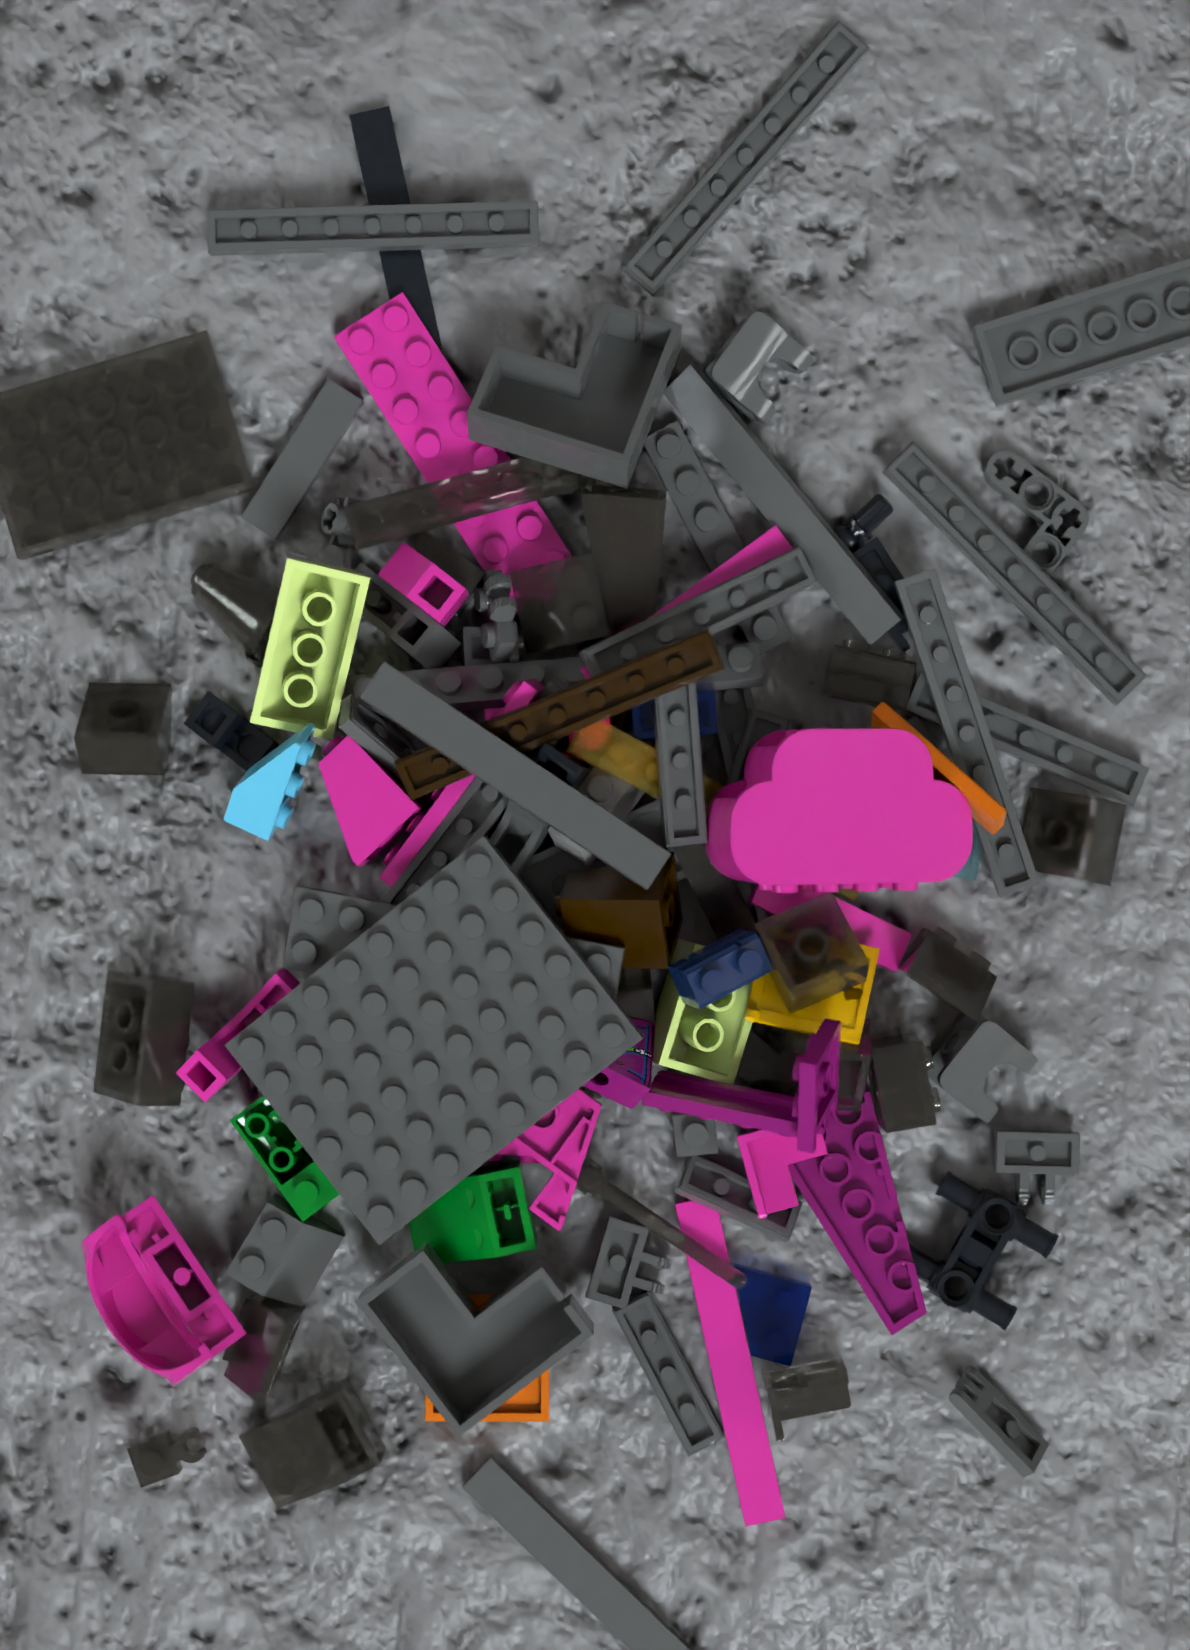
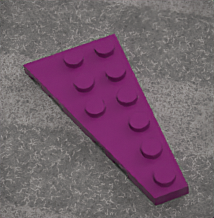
[788,1055,927,1335]

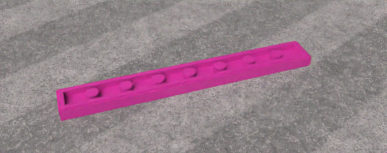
[675,1199,786,1527]

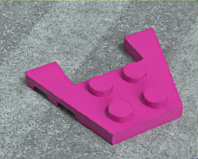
[512,1088,602,1231]

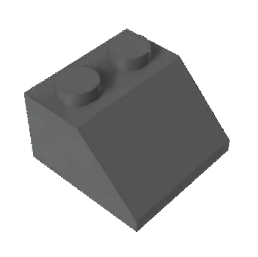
[225,1194,345,1307]

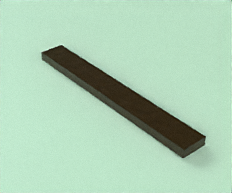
[394,627,725,801]

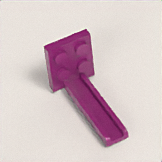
[642,1018,841,1154]

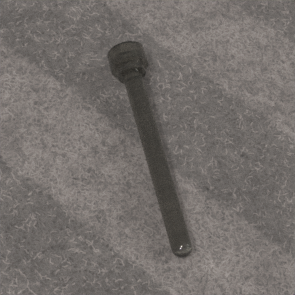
[575,1159,747,1289]

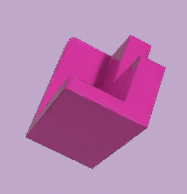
[736,1129,828,1219]

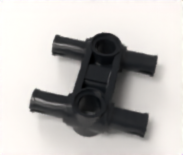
[909,1171,1059,1330]

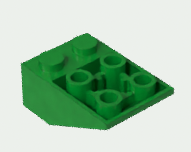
[230,1096,340,1222]
[408,1160,538,1263]

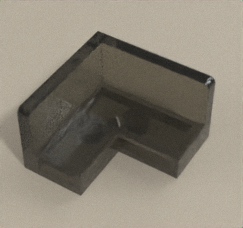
[761,1357,851,1443]

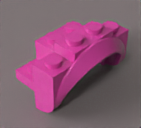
[81,1195,247,1387]

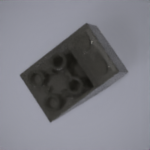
[239,1377,386,1509]

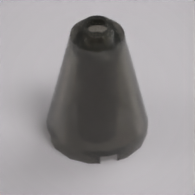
[191,562,280,668]

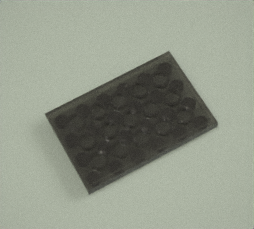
[0,330,256,561]

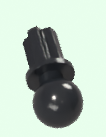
[833,494,894,553]

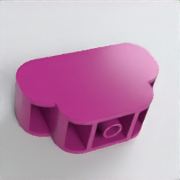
[704,729,973,893]

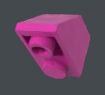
[378,542,470,627]

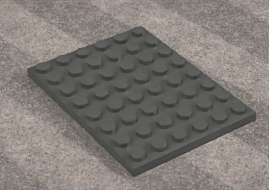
[225,836,645,1245]

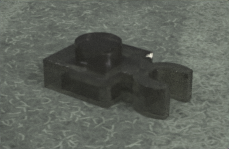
[127,1427,207,1488]

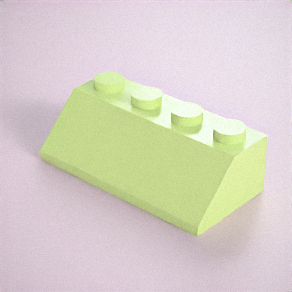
[250,558,370,740]

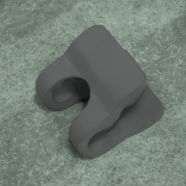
[703,312,813,425]
[924,1010,1038,1123]

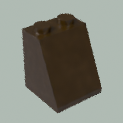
[555,852,683,969]

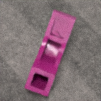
[176,968,301,1102]

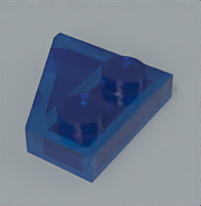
[733,1263,812,1367]

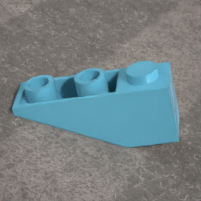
[223,723,316,841]

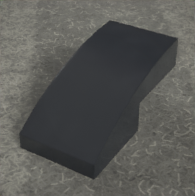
[183,691,279,772]

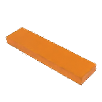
[871,702,1007,835]

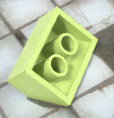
[653,938,753,1085]

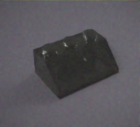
[93,970,195,1106]

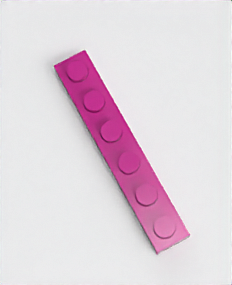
[379,678,545,887]

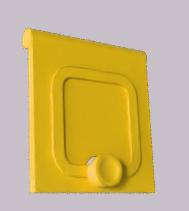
[744,921,880,1045]

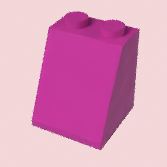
[318,735,426,866]

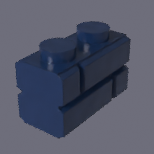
[668,929,772,1009]

